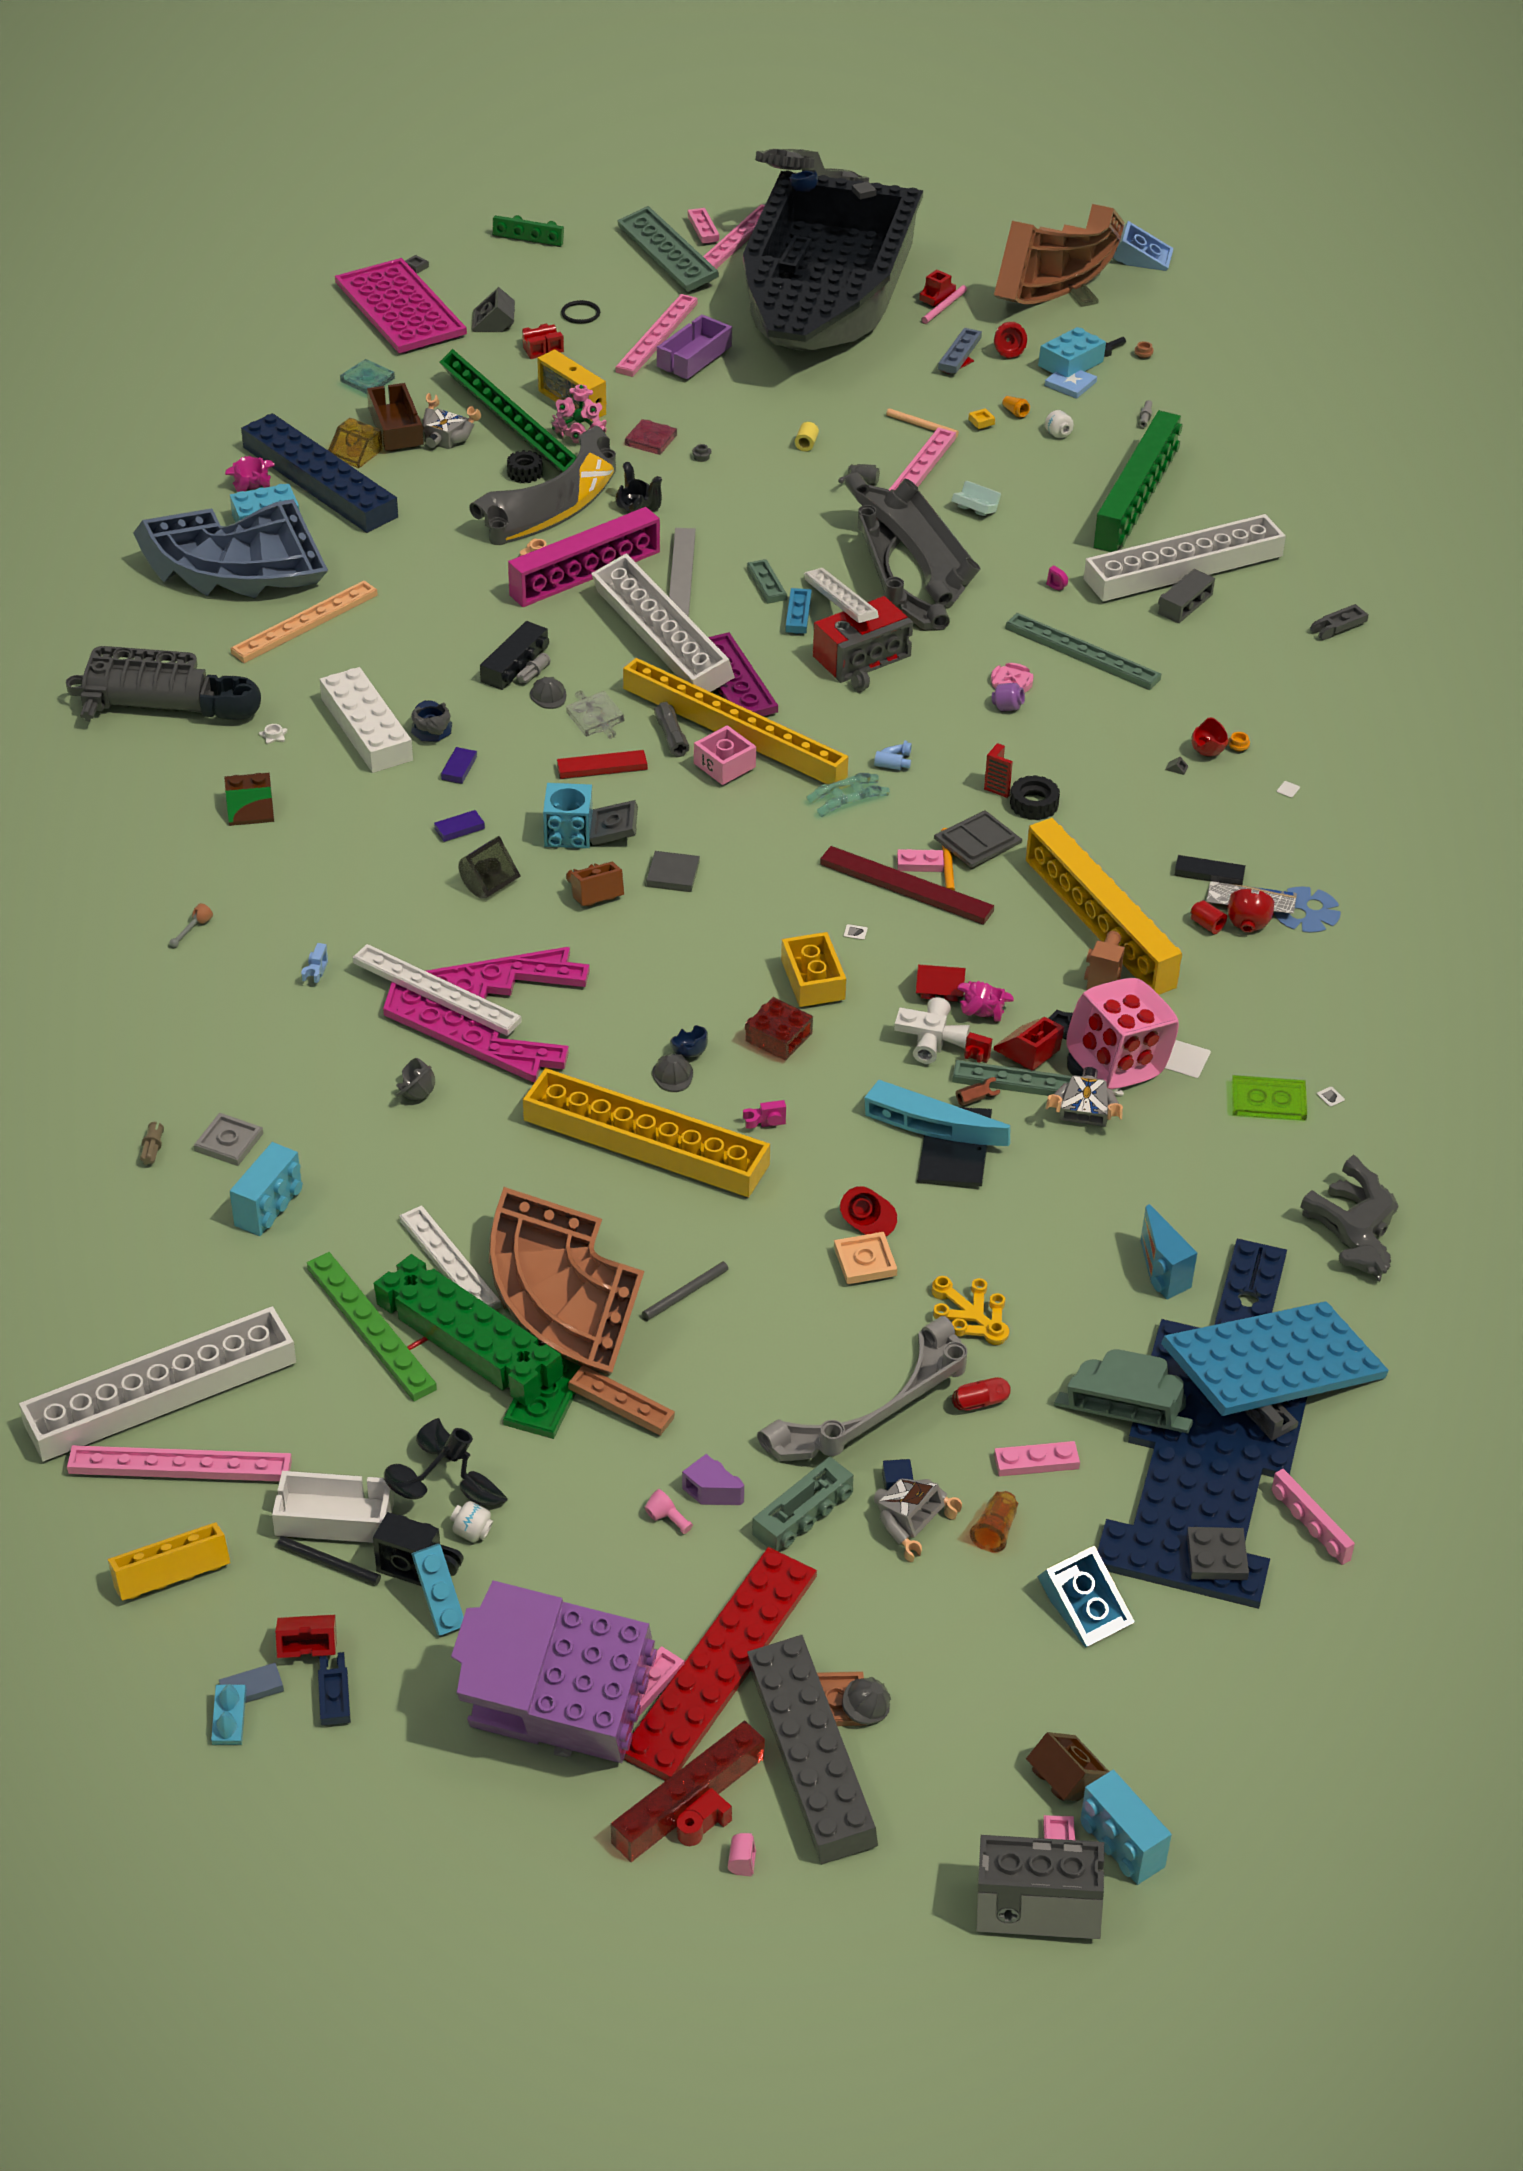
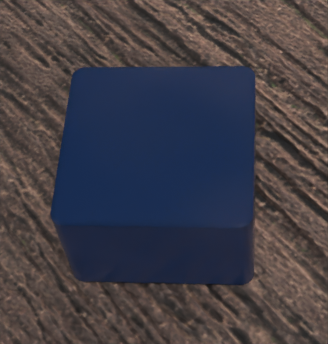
[882,1459,914,1490]

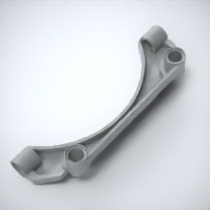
[757,1316,968,1461]

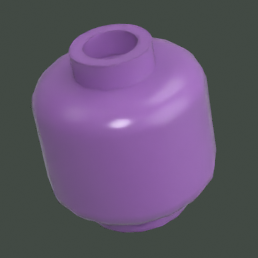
[992,683,1025,711]

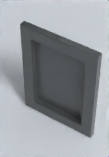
[934,810,1022,868]

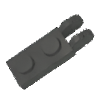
[1310,604,1369,640]

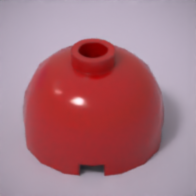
[1228,889,1275,932]

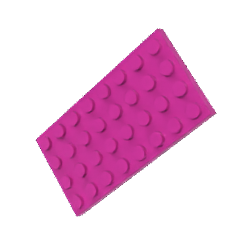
[335,258,467,353]

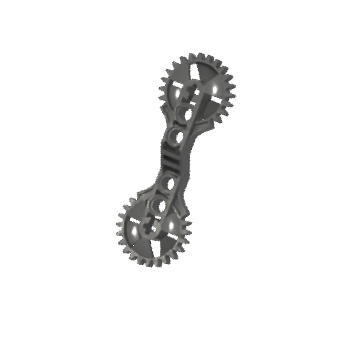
[755,149,869,182]

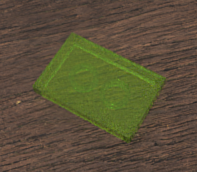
[1231,1075,1308,1121]

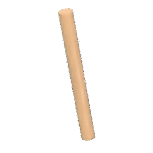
[886,408,959,438]

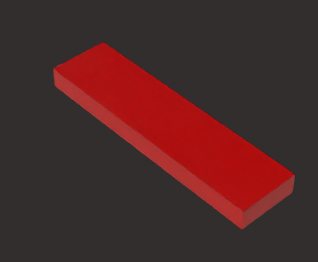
[557,750,648,779]

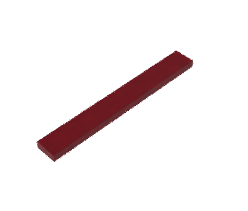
[820,846,994,925]

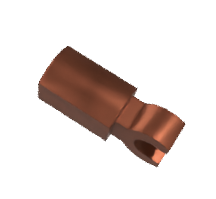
[955,1077,1000,1106]

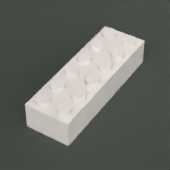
[320,667,413,773]

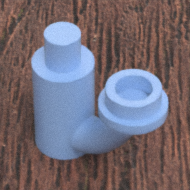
[874,740,912,770]

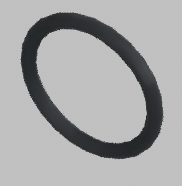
[561,300,601,324]

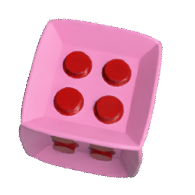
[1066,978,1179,1089]

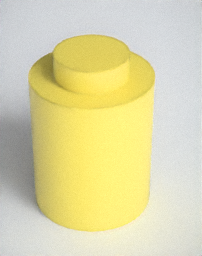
[795,422,819,451]

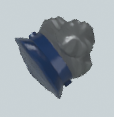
[411,700,452,742]

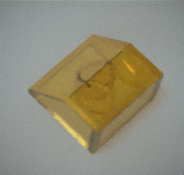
[328,418,383,468]

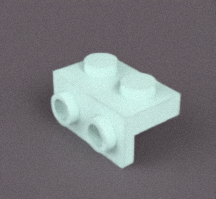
[951,481,1001,516]

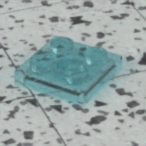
[340,359,395,394]

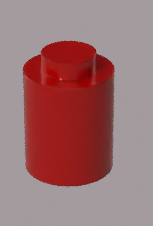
[1191,900,1227,934]

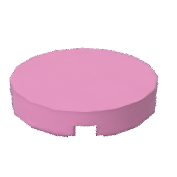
[991,663,1034,693]

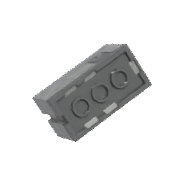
[977,1835,1104,1939]

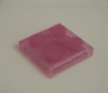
[625,419,677,455]

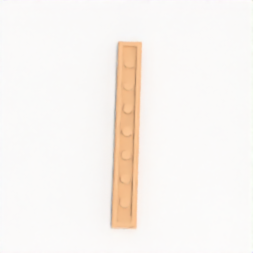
[230,581,378,663]

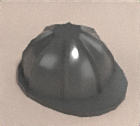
[530,676,567,709]
[652,1053,693,1092]
[841,1677,891,1724]

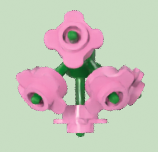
[551,385,607,443]

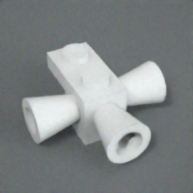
[894,997,970,1064]

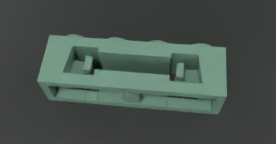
[752,1456,854,1552]

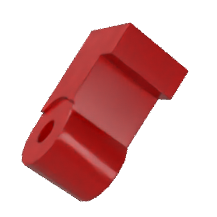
[676,1788,732,1846]

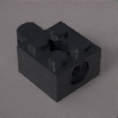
[373,1512,464,1586]

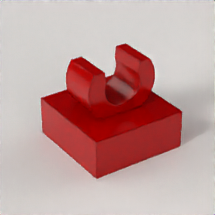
[964,1032,993,1063]

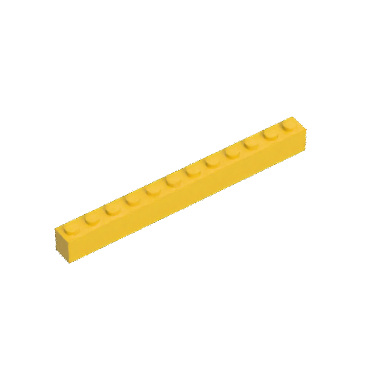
[623,658,849,788]

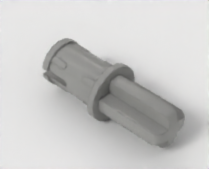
[517,653,551,684]

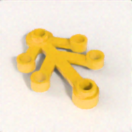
[932,1276,1009,1345]

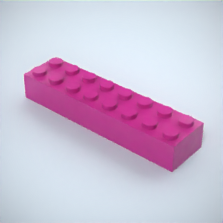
[508,507,660,607]

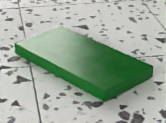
[503,1344,582,1439]

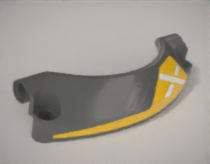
[469,426,616,545]

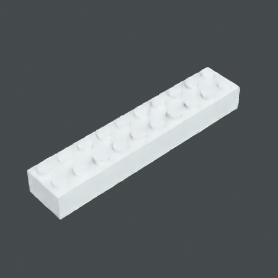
[1084,514,1286,601]
[591,553,735,692]
[19,1306,296,1462]

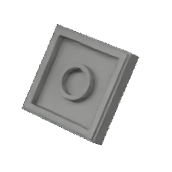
[194,1113,263,1166]

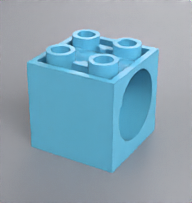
[543,783,593,848]

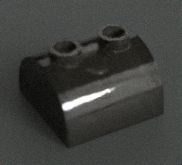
[458,836,521,898]

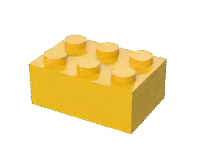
[781,932,846,1007]

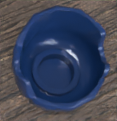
[790,171,818,193]
[670,1025,708,1058]

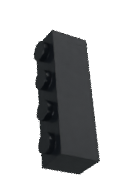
[480,621,549,690]

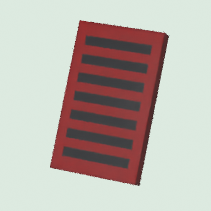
[984,743,1013,798]

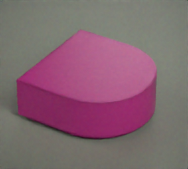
[1046,565,1068,591]

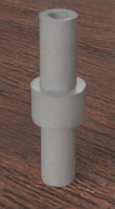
[1139,400,1152,428]

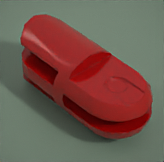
[952,1377,1011,1411]

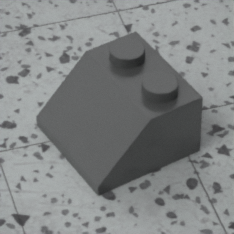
[472,287,515,332]

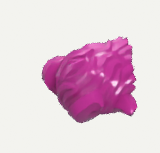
[225,456,275,492]
[957,981,1014,1022]

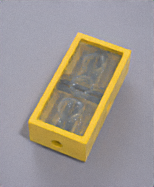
[537,350,607,421]

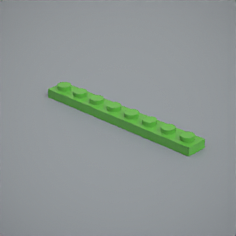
[307,1252,437,1401]

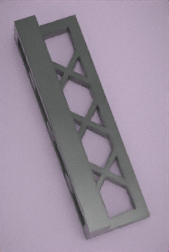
[1244,1403,1298,1441]

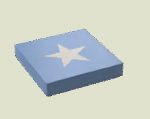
[1044,370,1097,399]

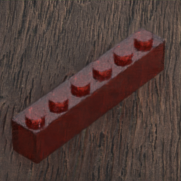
[611,1720,765,1862]

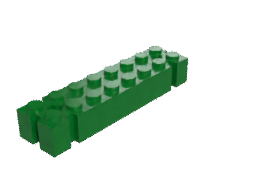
[373,1254,563,1406]

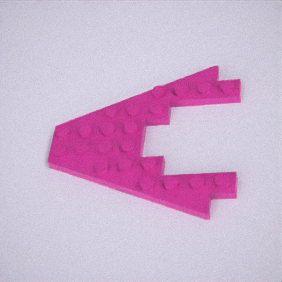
[383,947,590,1082]

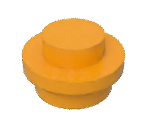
[1228,732,1250,751]

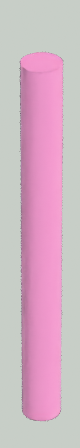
[922,285,967,324]

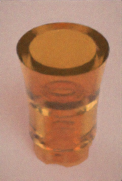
[970,1491,1019,1553]

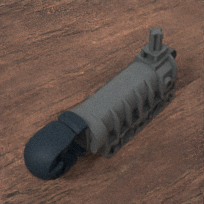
[66,646,261,722]

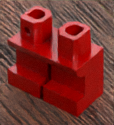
[522,323,564,359]

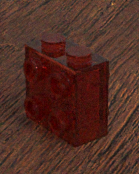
[745,997,813,1061]

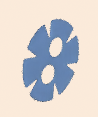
[1274,886,1341,932]

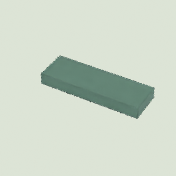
[747,559,787,604]

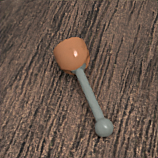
[169,903,213,948]

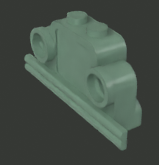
[1054,1349,1193,1433]

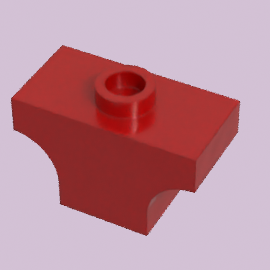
[919,269,956,306]

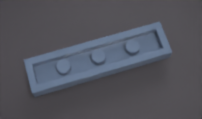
[938,328,982,373]

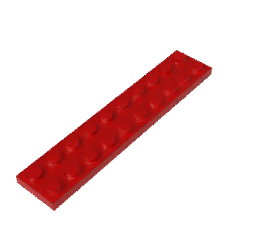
[624,1547,817,1783]

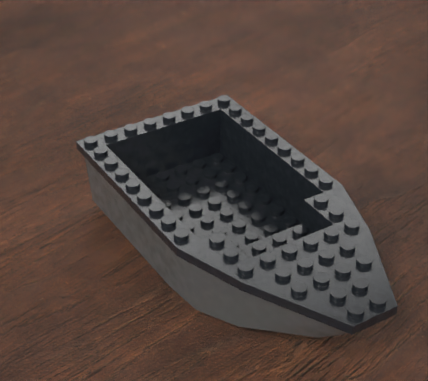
[743,170,923,350]

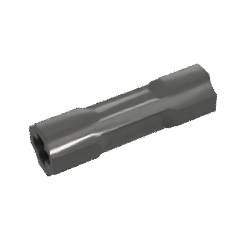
[654,702,689,757]

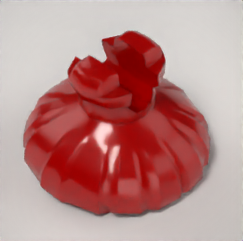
[994,322,1028,358]

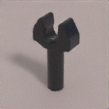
[1104,337,1126,357]

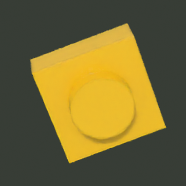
[968,408,995,429]

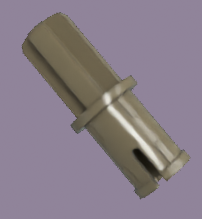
[140,1122,164,1165]

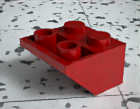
[993,1017,1064,1071]

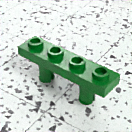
[492,215,564,246]

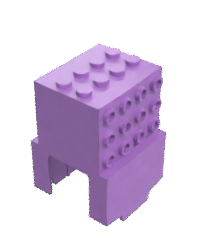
[451,1580,657,1763]

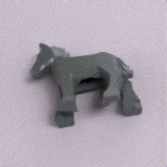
[1300,1154,1398,1282]

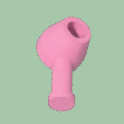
[644,1489,693,1534]

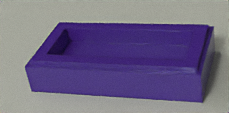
[441,747,477,784]
[434,810,485,842]

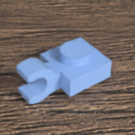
[301,943,328,983]

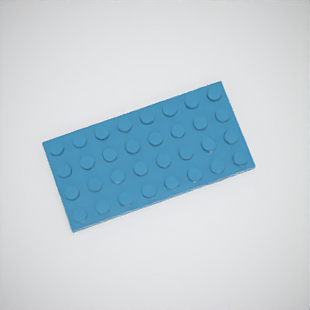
[1161,1301,1389,1416]

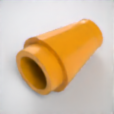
[1002,396,1030,418]

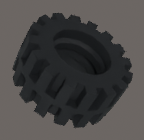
[507,450,543,483]

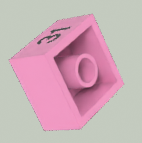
[694,725,756,785]

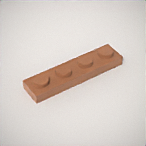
[568,1365,675,1436]

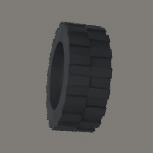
[1010,775,1060,820]

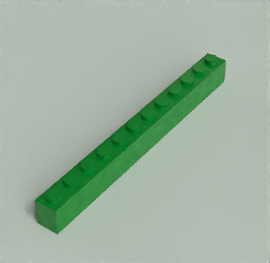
[439,349,577,473]

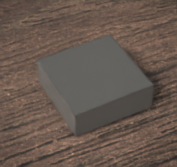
[852,181,876,199]
[405,255,429,274]

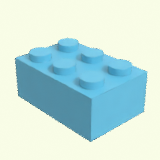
[1038,327,1106,378]
[230,484,300,523]
[230,1142,303,1236]
[1080,1769,1172,1885]

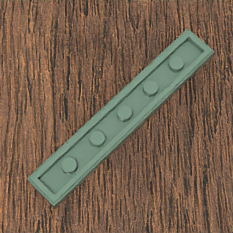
[952,1060,1072,1096]

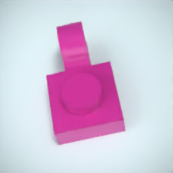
[743,1100,786,1129]

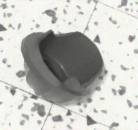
[395,1058,435,1101]

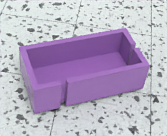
[657,314,732,379]

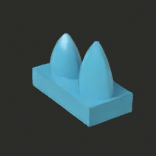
[211,1684,247,1745]

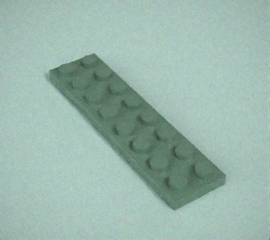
[617,206,719,292]

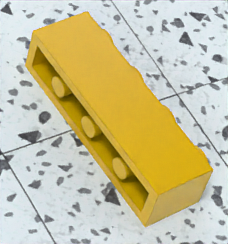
[108,1522,231,1601]

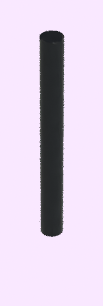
[277,1536,381,1585]

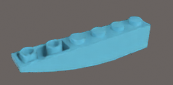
[864,1080,1011,1146]

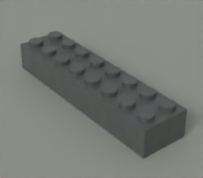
[747,1635,878,1865]

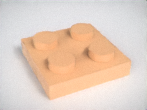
[834,1232,897,1284]

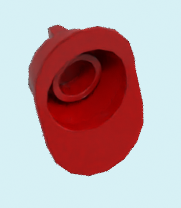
[840,1186,897,1237]

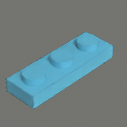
[411,1544,464,1636]

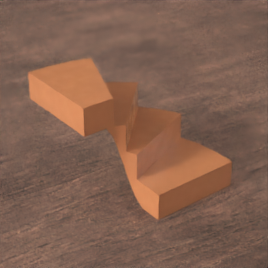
[994,204,1125,304]
[489,1187,645,1376]

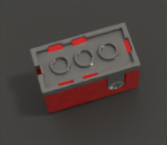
[813,596,913,683]

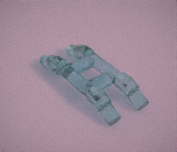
[806,773,890,817]

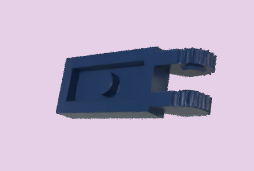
[318,1652,351,1726]

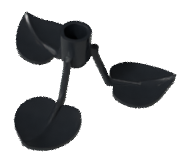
[383,1418,508,1506]

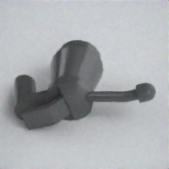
[838,464,880,485]

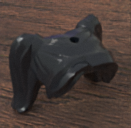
[615,462,662,513]

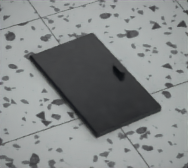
[917,1107,992,1186]

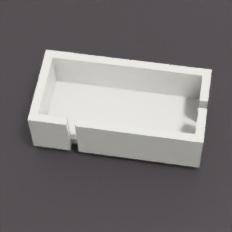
[272,1471,395,1543]

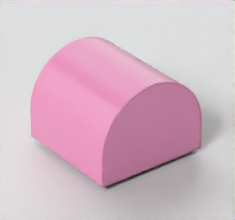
[728,1833,756,1876]

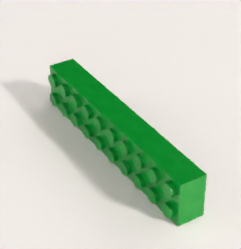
[1093,410,1183,552]

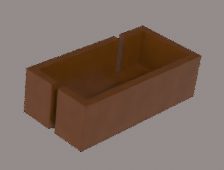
[367,383,424,451]

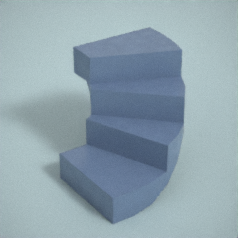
[133,499,328,598]

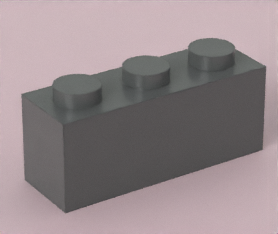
[1158,569,1215,623]

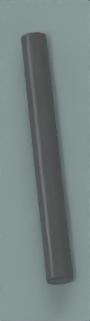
[642,1261,728,1321]

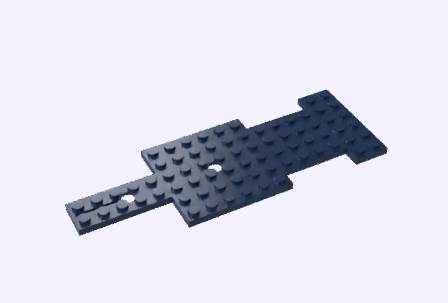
[1097,1238,1308,1609]

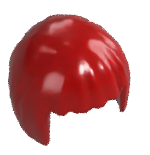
[1191,717,1228,756]

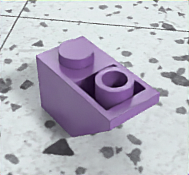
[682,1454,745,1505]

